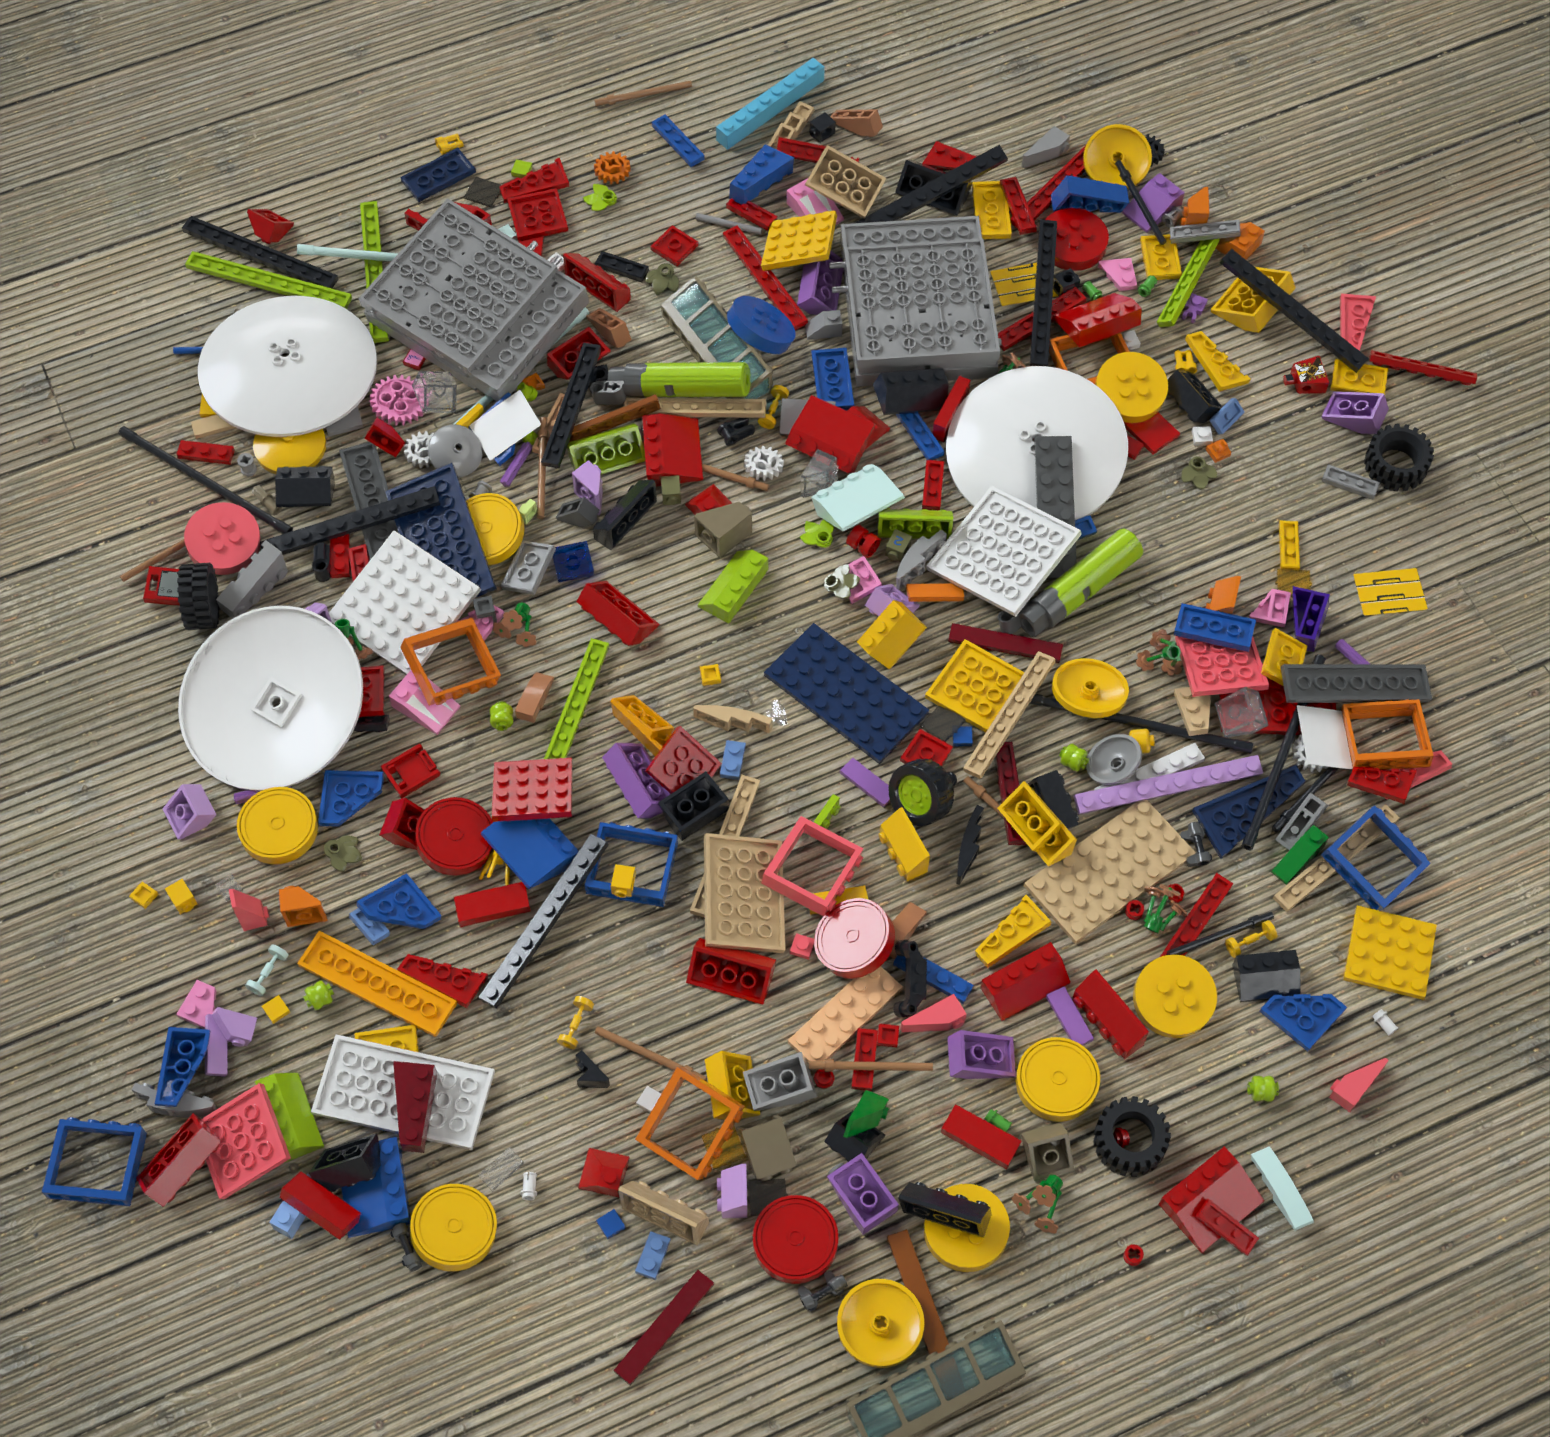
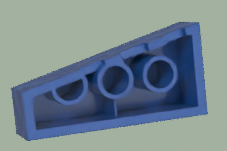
[729,144,794,204]
[1051,175,1129,213]

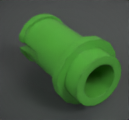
[1138,275,1157,297]
[1082,281,1103,301]
[985,1109,1012,1132]

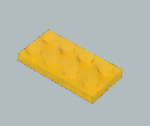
[972,181,1012,239]

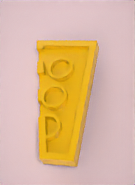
[1185,331,1251,392]
[975,895,1051,968]

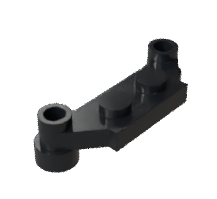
[893,940,927,1018]

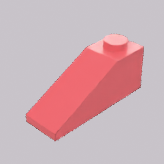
[229,889,270,931]
[900,994,967,1032]
[1329,1058,1389,1112]

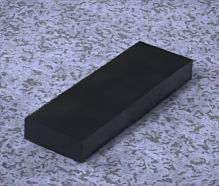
[595,251,649,282]

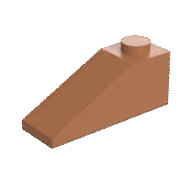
[830,109,883,137]
[586,308,632,348]
[889,902,927,959]

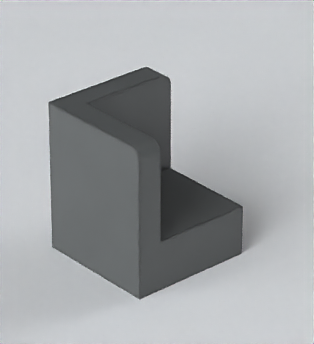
[473,596,497,623]

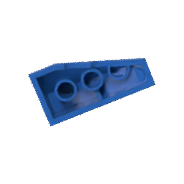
[155,1027,211,1107]

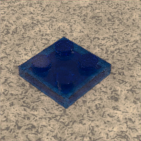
[553,541,595,583]

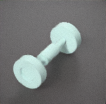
[245,944,289,996]

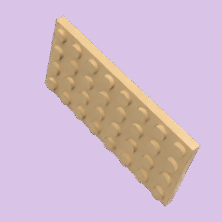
[1024,800,1196,944]

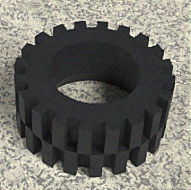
[1364,423,1434,491]
[177,562,220,630]
[1093,1096,1171,1177]

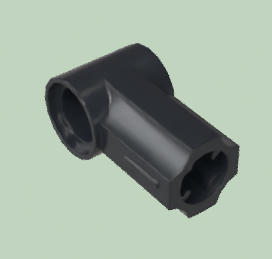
[312,543,331,582]

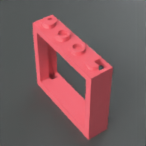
[761,816,864,916]

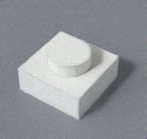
[1121,330,1141,350]
[1192,426,1213,446]

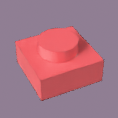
[790,933,814,960]

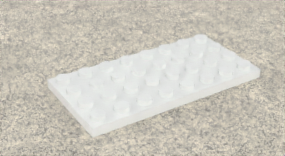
[311,1034,495,1150]

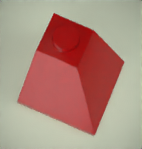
[247,209,294,244]
[685,484,732,515]
[578,1148,630,1198]

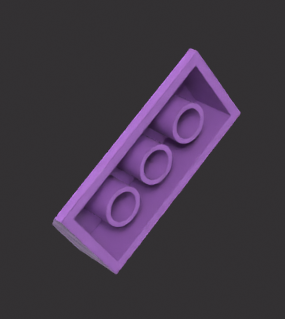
[797,251,843,315]
[602,743,670,818]

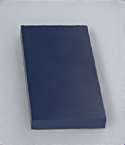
[400,148,476,203]

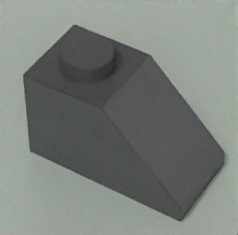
[556,497,600,528]

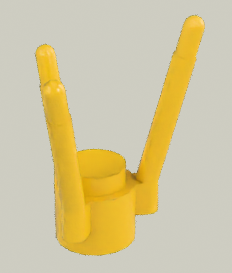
[479,849,510,885]

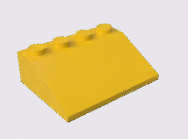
[1211,267,1296,333]

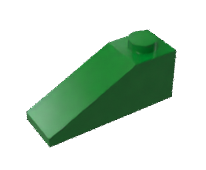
[1271,825,1329,885]
[843,1090,890,1138]

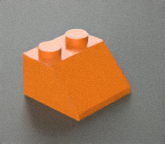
[1180,187,1209,226]
[1215,222,1265,260]
[1205,576,1241,614]
[279,886,328,927]

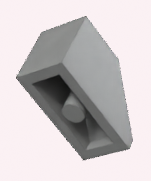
[805,310,842,340]

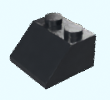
[824,1110,886,1162]

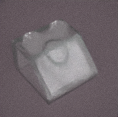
[412,371,457,413]
[801,449,839,498]
[1215,686,1268,738]

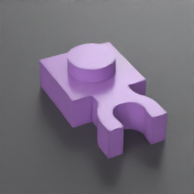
[1182,293,1208,324]

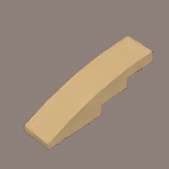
[768,101,815,149]
[693,705,773,733]

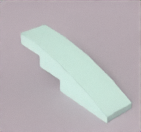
[1251,1146,1314,1231]

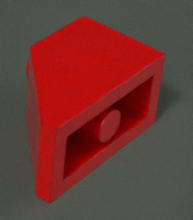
[364,417,405,458]

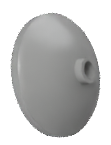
[428,424,482,478]
[1086,734,1142,785]

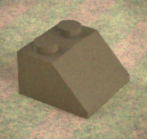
[1021,1123,1074,1181]

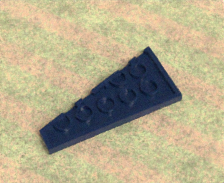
[1192,765,1305,859]

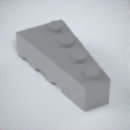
[216,540,288,619]

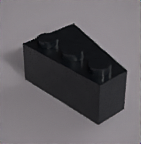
[1028,770,1079,830]

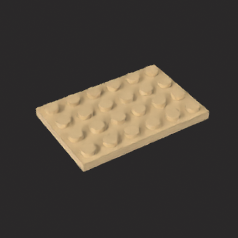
[704,833,785,953]

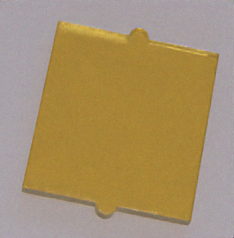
[1275,569,1312,597]
[701,1126,746,1170]

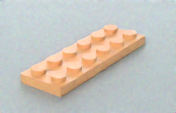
[788,966,903,1070]

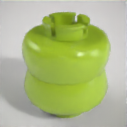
[490,701,514,731]
[1059,744,1089,771]
[303,981,334,1010]
[1247,1075,1279,1102]

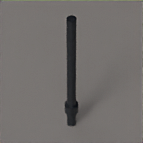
[1115,160,1166,245]
[1272,767,1339,832]
[1167,912,1274,955]

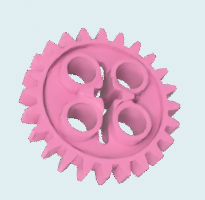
[370,375,428,426]

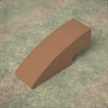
[515,672,554,723]

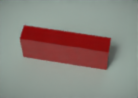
[932,376,971,442]
[454,882,531,927]
[941,1104,1022,1170]
[280,1171,361,1240]

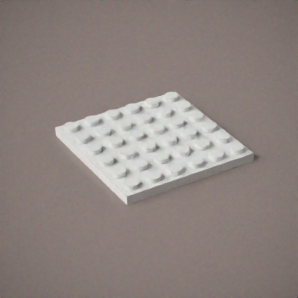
[926,486,1082,617]
[329,531,481,675]

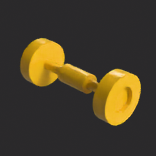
[758,385,789,429]
[1225,920,1278,958]
[557,996,594,1049]

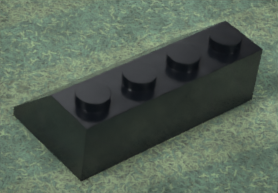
[895,160,973,215]
[873,368,949,415]
[593,479,657,550]
[898,1182,992,1238]

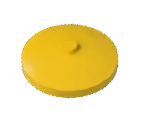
[1083,124,1152,190]
[253,429,326,475]
[1052,658,1129,718]
[837,1279,924,1368]

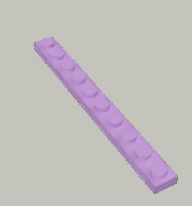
[1073,755,1263,815]

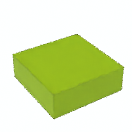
[511,159,533,178]

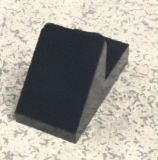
[575,1050,610,1088]

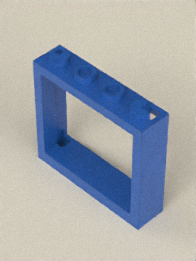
[1321,805,1431,911]
[585,822,678,907]
[42,1117,147,1206]

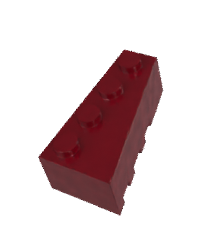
[393,1061,438,1153]

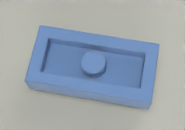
[1210,398,1245,435]
[720,740,746,780]
[349,908,390,945]
[635,1231,671,1280]

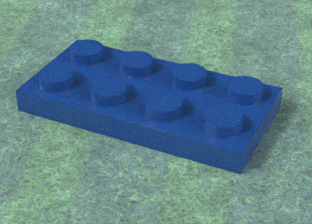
[811,348,854,410]
[1174,603,1256,652]

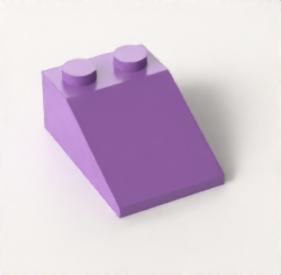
[1122,173,1185,233]
[1321,391,1389,434]
[948,1030,1016,1079]
[827,1153,899,1235]

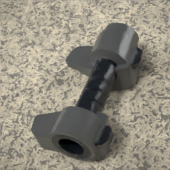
[1180,822,1212,867]
[390,1223,423,1272]
[798,1271,848,1312]

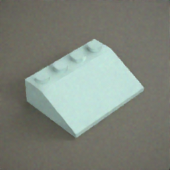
[811,464,905,531]

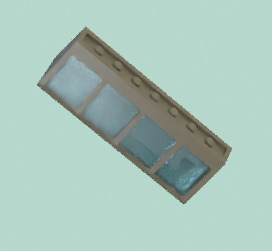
[661,276,773,399]
[846,1320,1026,1437]

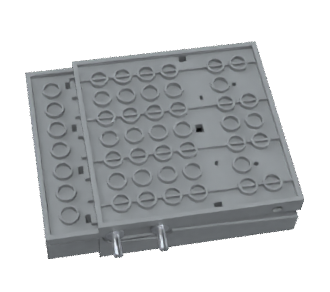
[358,198,589,402]
[829,216,1001,387]

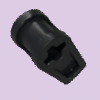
[717,418,755,446]

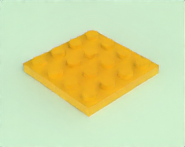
[761,210,837,271]
[925,639,1025,733]
[1343,905,1437,1000]

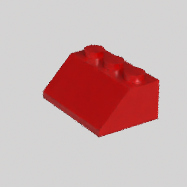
[547,327,611,380]

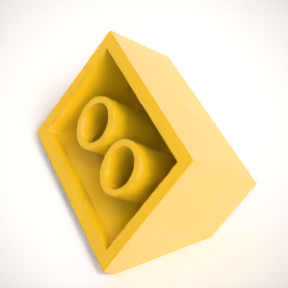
[857,600,927,669]
[878,807,930,881]
[704,1051,761,1120]

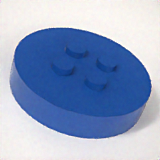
[727,296,796,354]

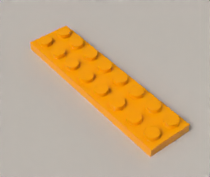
[297,931,457,1037]

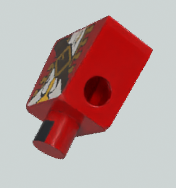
[1283,356,1329,394]

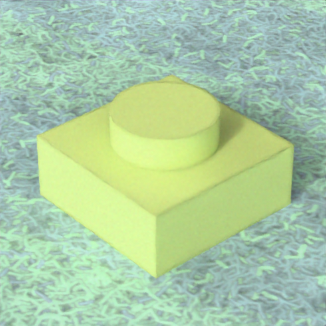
[519,499,537,524]

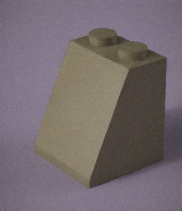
[694,502,752,558]
[736,1114,797,1181]

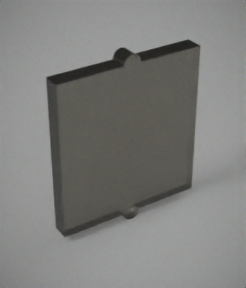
[464,177,501,207]
[920,706,966,742]
[747,1178,788,1216]

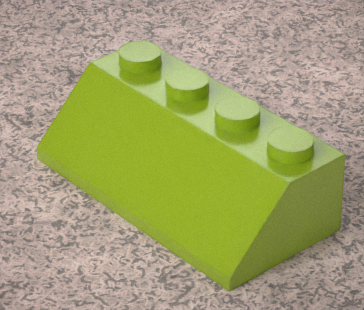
[567,423,645,474]
[878,508,953,540]
[697,550,769,624]
[255,1073,324,1163]

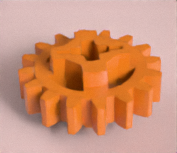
[594,151,631,185]

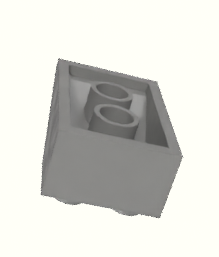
[743,1052,817,1111]

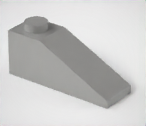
[1022,126,1070,168]
[1275,792,1329,850]

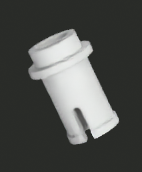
[1372,1009,1398,1036]
[520,1172,537,1201]

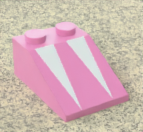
[787,178,844,225]
[389,670,460,735]

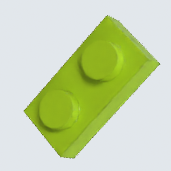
[814,794,841,829]

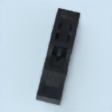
[956,805,984,885]

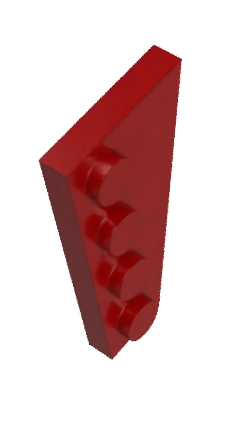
[499,157,569,203]
[397,954,488,1008]

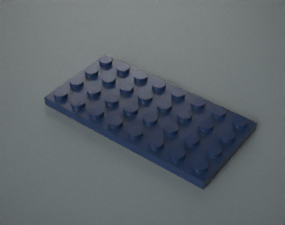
[385,463,497,598]
[764,623,929,764]

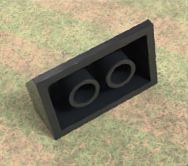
[1167,369,1223,423]
[275,466,335,507]
[658,771,729,841]
[1232,950,1301,1002]
[309,1133,381,1192]

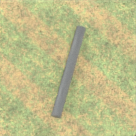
[695,213,762,235]

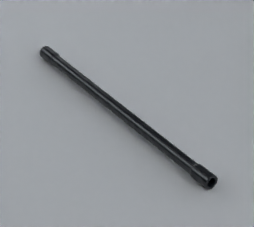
[118,426,293,534]
[1241,654,1326,851]
[1029,694,1253,754]

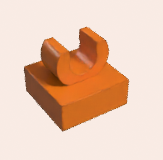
[1206,439,1232,463]

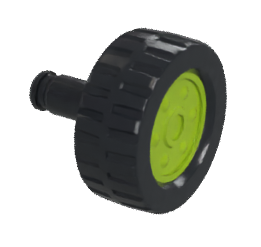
[888,758,957,827]

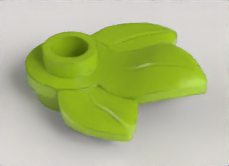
[583,184,617,211]
[800,519,834,548]

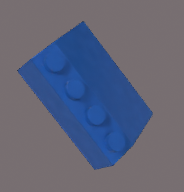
[481,818,579,889]
[341,1137,411,1238]

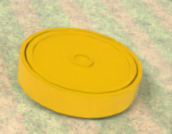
[1095,352,1168,423]
[466,493,525,566]
[237,787,318,864]
[1133,955,1217,1038]
[1016,1037,1100,1122]
[410,1184,497,1271]
[924,1184,1010,1272]

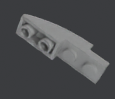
[896,530,946,590]
[132,1083,218,1118]

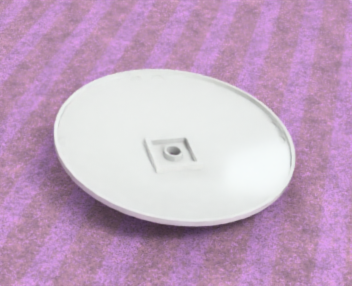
[198,296,377,437]
[946,366,1128,520]
[178,606,363,791]

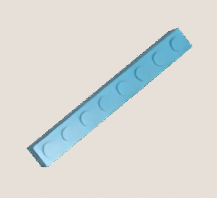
[716,58,825,150]

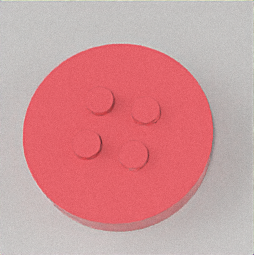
[184,502,261,575]

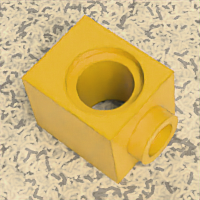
[611,864,636,898]
[165,879,197,915]

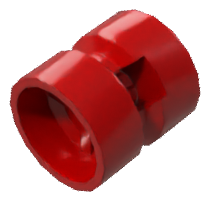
[846,524,881,558]

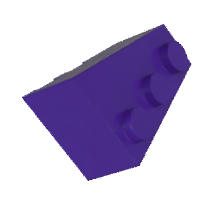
[1292,586,1330,652]

